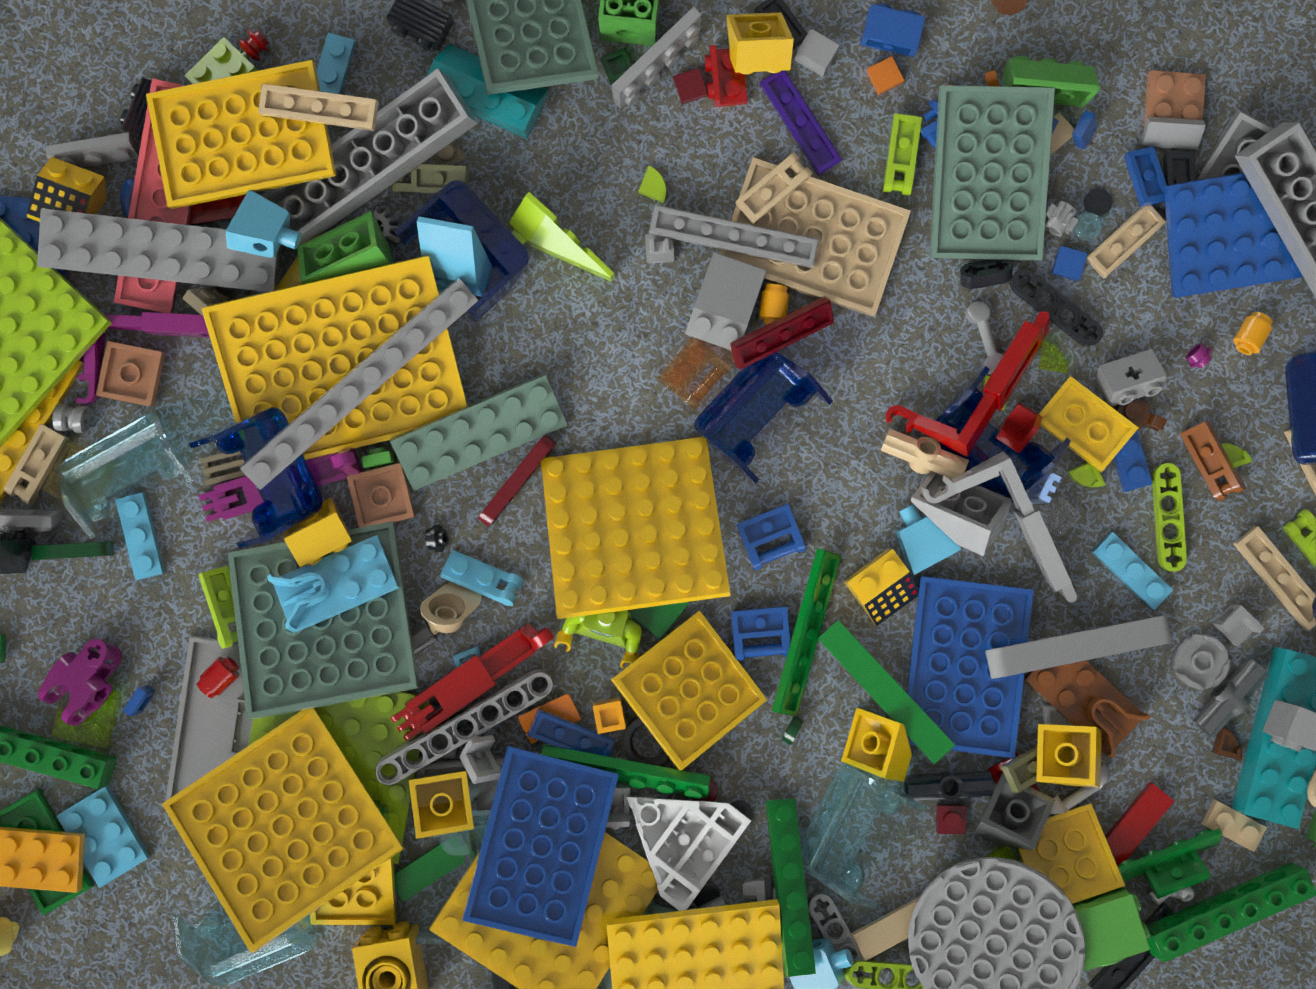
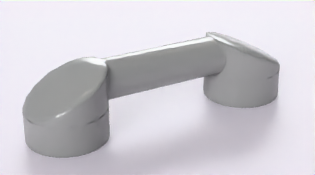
[965,301,1003,376]
[1049,762,1109,814]

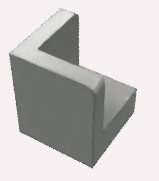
[794,29,840,77]
[1212,604,1265,646]

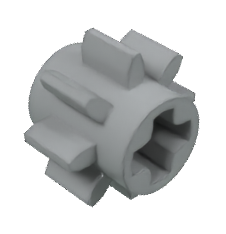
[1045,201,1079,236]

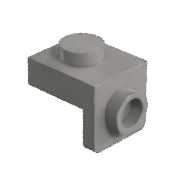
[459,735,501,784]
[606,783,631,829]

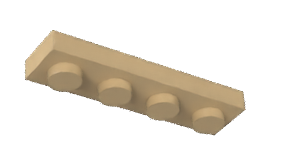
[258,84,379,131]
[1233,526,1316,631]

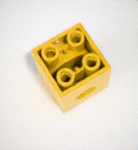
[352,921,429,989]

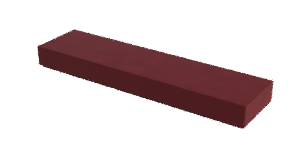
[730,296,834,370]

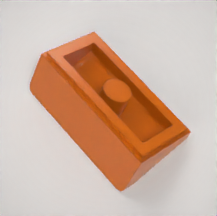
[518,693,582,744]

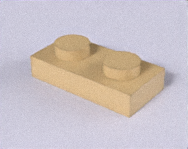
[1201,800,1267,852]

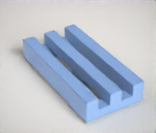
[1028,473,1062,504]

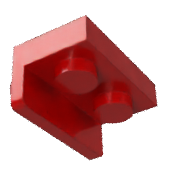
[704,45,748,107]

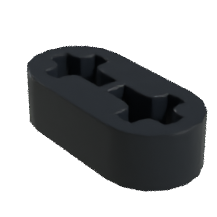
[960,259,1013,289]

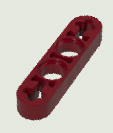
[478,434,557,528]

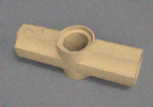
[881,429,969,479]

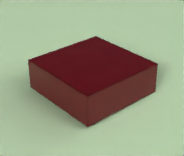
[673,68,708,105]

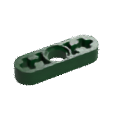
[31,541,114,560]

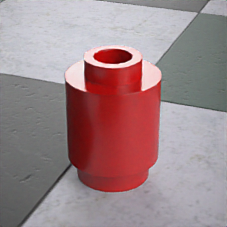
[196,657,240,699]

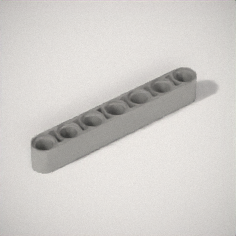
[985,615,1173,679]
[376,669,553,785]

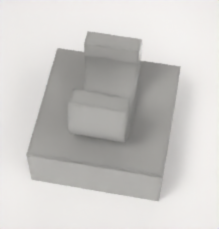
[645,234,674,264]

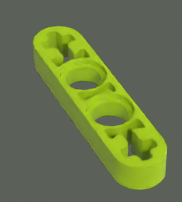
[1152,463,1187,572]
[844,959,924,989]

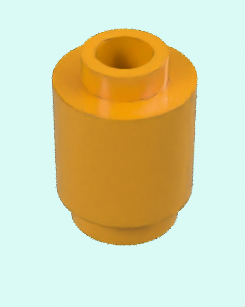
[759,284,789,325]
[1233,312,1273,355]

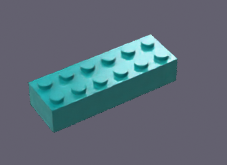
[1231,647,1316,829]

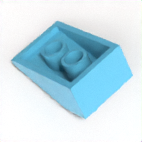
[417,217,493,297]

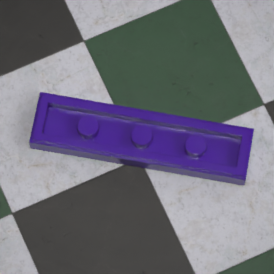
[759,70,842,176]

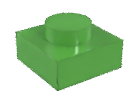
[362,447,396,469]

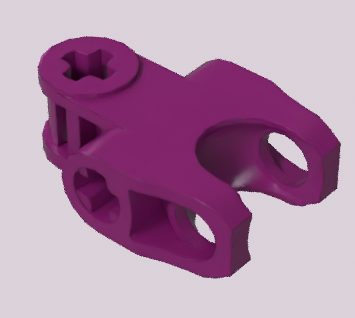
[37,639,122,726]

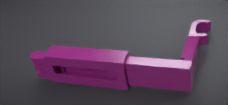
[75,312,210,405]
[198,447,362,522]

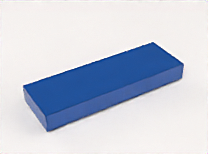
[527,708,616,757]

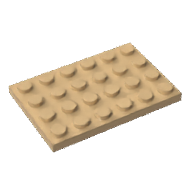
[720,157,911,317]

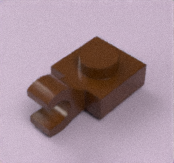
[1116,399,1167,432]

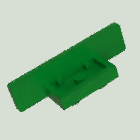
[1118,828,1223,899]

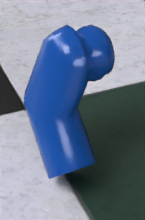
[119,178,135,218]

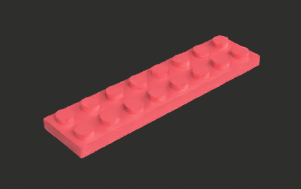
[114,78,192,314]

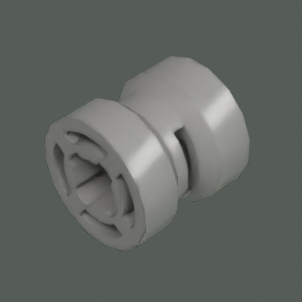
[52,403,91,434]

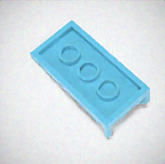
[267,535,399,633]

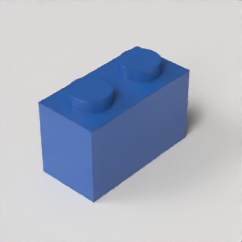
[860,3,925,57]

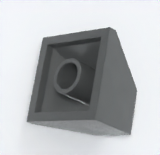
[974,774,1055,850]

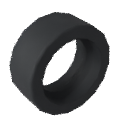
[622,716,670,766]

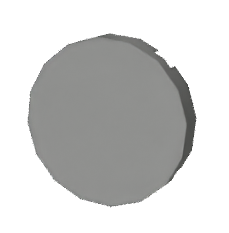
[1172,634,1230,690]

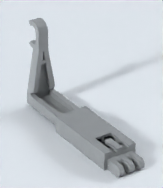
[921,452,1077,602]

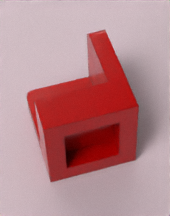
[996,403,1042,453]

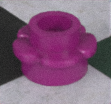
[1185,343,1212,368]

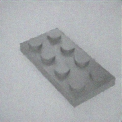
[612,7,701,109]

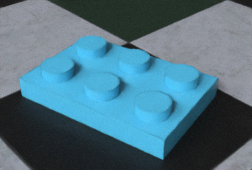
[57,785,151,888]

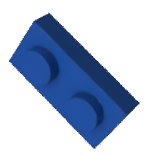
[1124,146,1167,207]
[1113,431,1153,492]

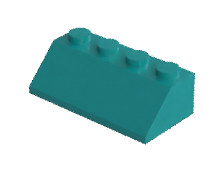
[426,44,550,139]

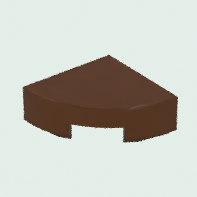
[1211,727,1242,761]

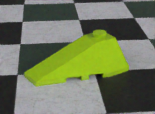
[509,192,615,282]

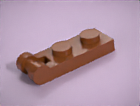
[1180,420,1246,501]

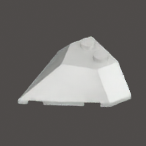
[627,797,751,911]

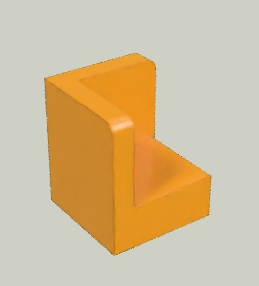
[593,697,626,734]

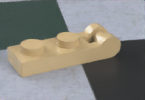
[735,152,813,225]
[4,424,69,506]

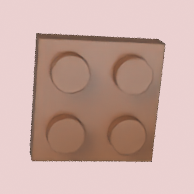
[1144,70,1206,127]
[96,341,165,407]
[346,463,416,528]

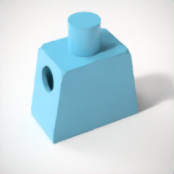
[226,190,301,258]
[895,504,962,575]
[782,938,854,989]

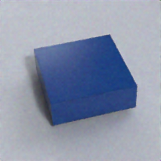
[1072,110,1098,150]
[1051,246,1088,281]
[123,685,155,717]

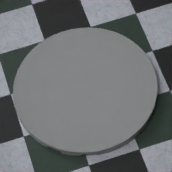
[908,857,1085,989]

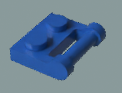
[736,504,806,571]
[731,606,790,661]

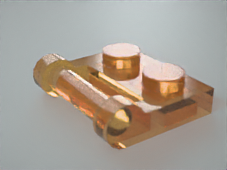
[657,337,731,411]

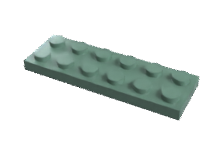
[390,373,568,491]

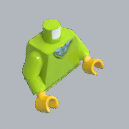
[554,610,642,669]

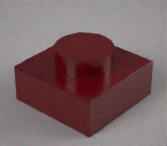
[936,804,966,834]

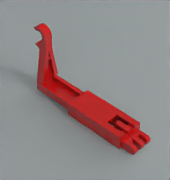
[885,311,1049,457]
[390,623,555,741]

